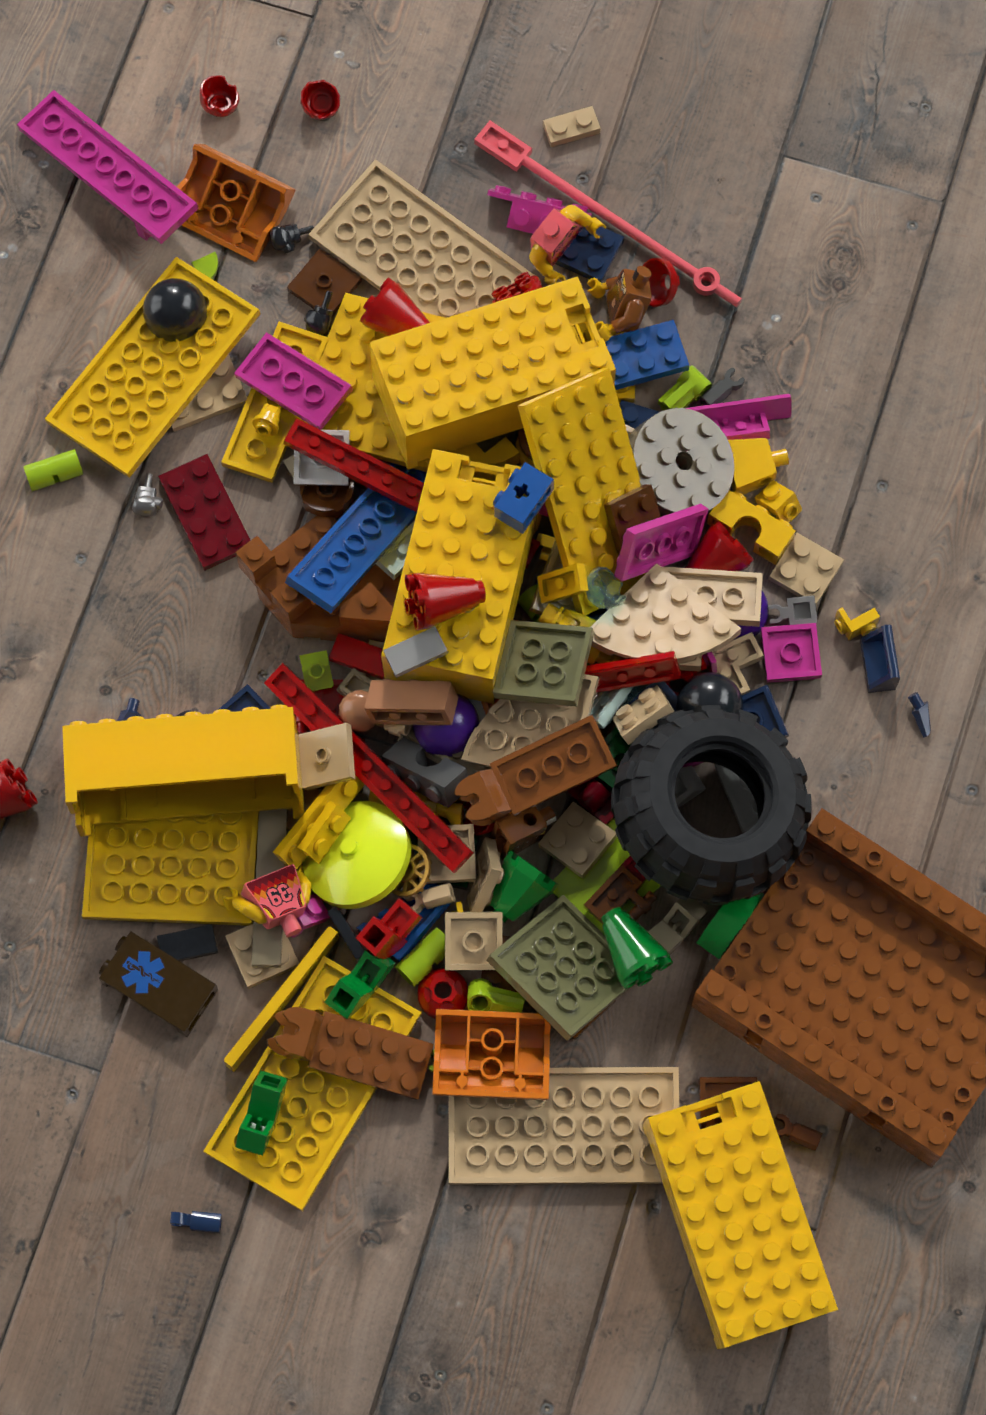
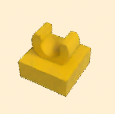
[536,533,555,561]

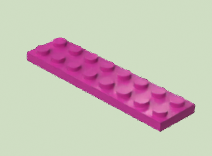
[17,90,199,244]

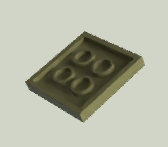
[493,620,594,707]

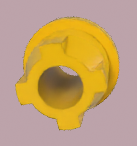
[252,403,282,436]

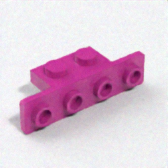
[487,185,593,234]
[686,394,792,440]

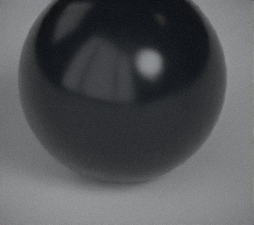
[143,278,207,341]
[676,672,743,713]

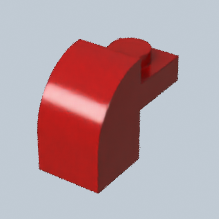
[356,898,423,959]

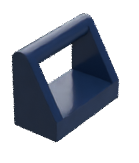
[860,625,900,693]

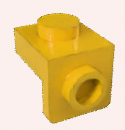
[754,480,802,523]
[834,607,880,640]

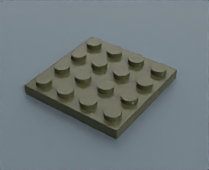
[486,895,629,1041]

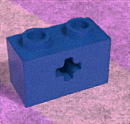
[493,462,554,534]

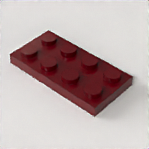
[158,454,251,571]

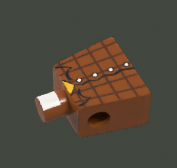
[489,806,556,861]

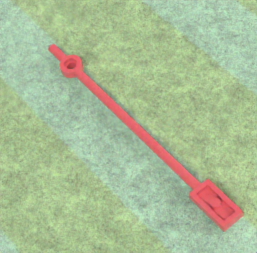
[474,120,742,307]

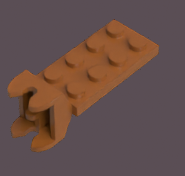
[455,715,617,826]
[267,1007,434,1100]

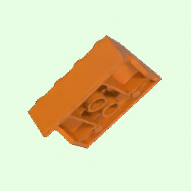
[177,144,296,262]
[432,1009,551,1100]

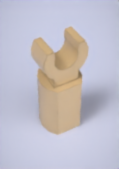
[404,883,455,914]

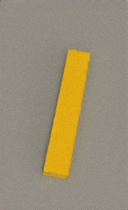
[224,926,339,1072]

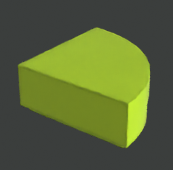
[191,251,219,280]

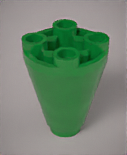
[601,907,673,989]

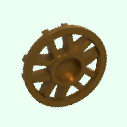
[392,844,432,898]

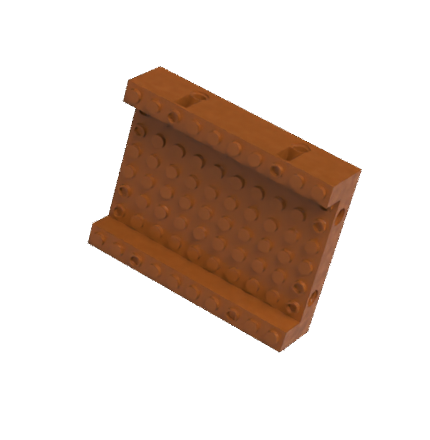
[692,808,986,1168]

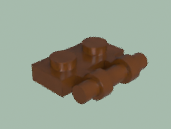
[584,865,657,924]

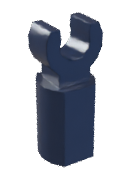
[170,1211,222,1234]

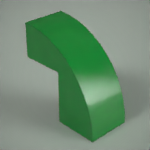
[696,893,765,959]
[324,949,395,1019]
[235,1071,288,1156]

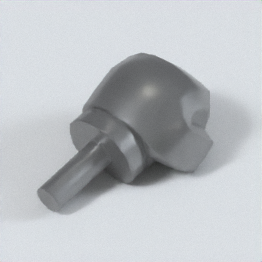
[132,473,163,517]

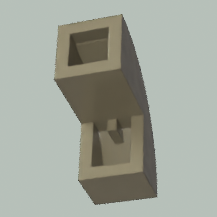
[648,898,708,955]

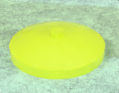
[302,801,411,909]

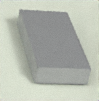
[383,627,448,678]

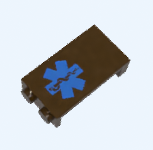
[99,931,218,1037]

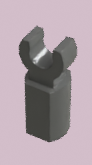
[699,368,745,406]

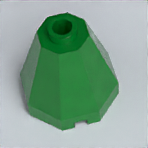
[490,850,559,923]

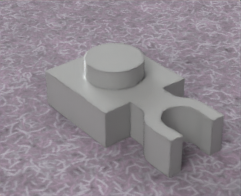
[768,595,818,625]

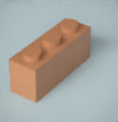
[364,679,458,725]

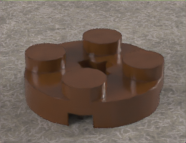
[300,478,355,518]

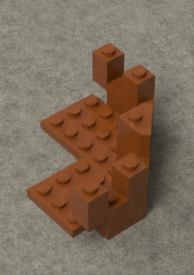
[235,516,402,643]

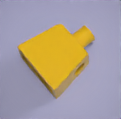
[728,438,789,495]

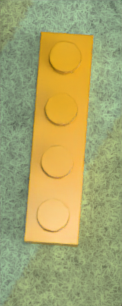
[273,775,364,870]

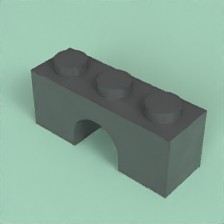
[382,737,468,808]

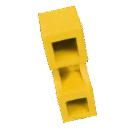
[707,490,796,565]

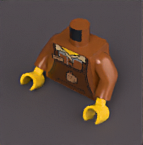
[587,266,651,342]

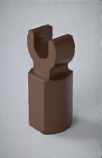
[775,1114,823,1151]

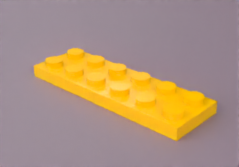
[221,321,329,483]

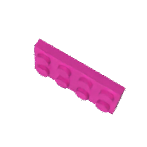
[234,332,353,430]
[614,503,708,581]

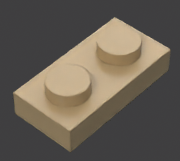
[543,106,601,147]

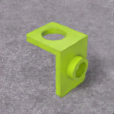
[299,650,333,691]

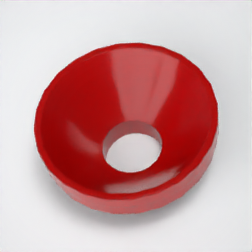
[643,258,680,307]
[417,968,468,1019]

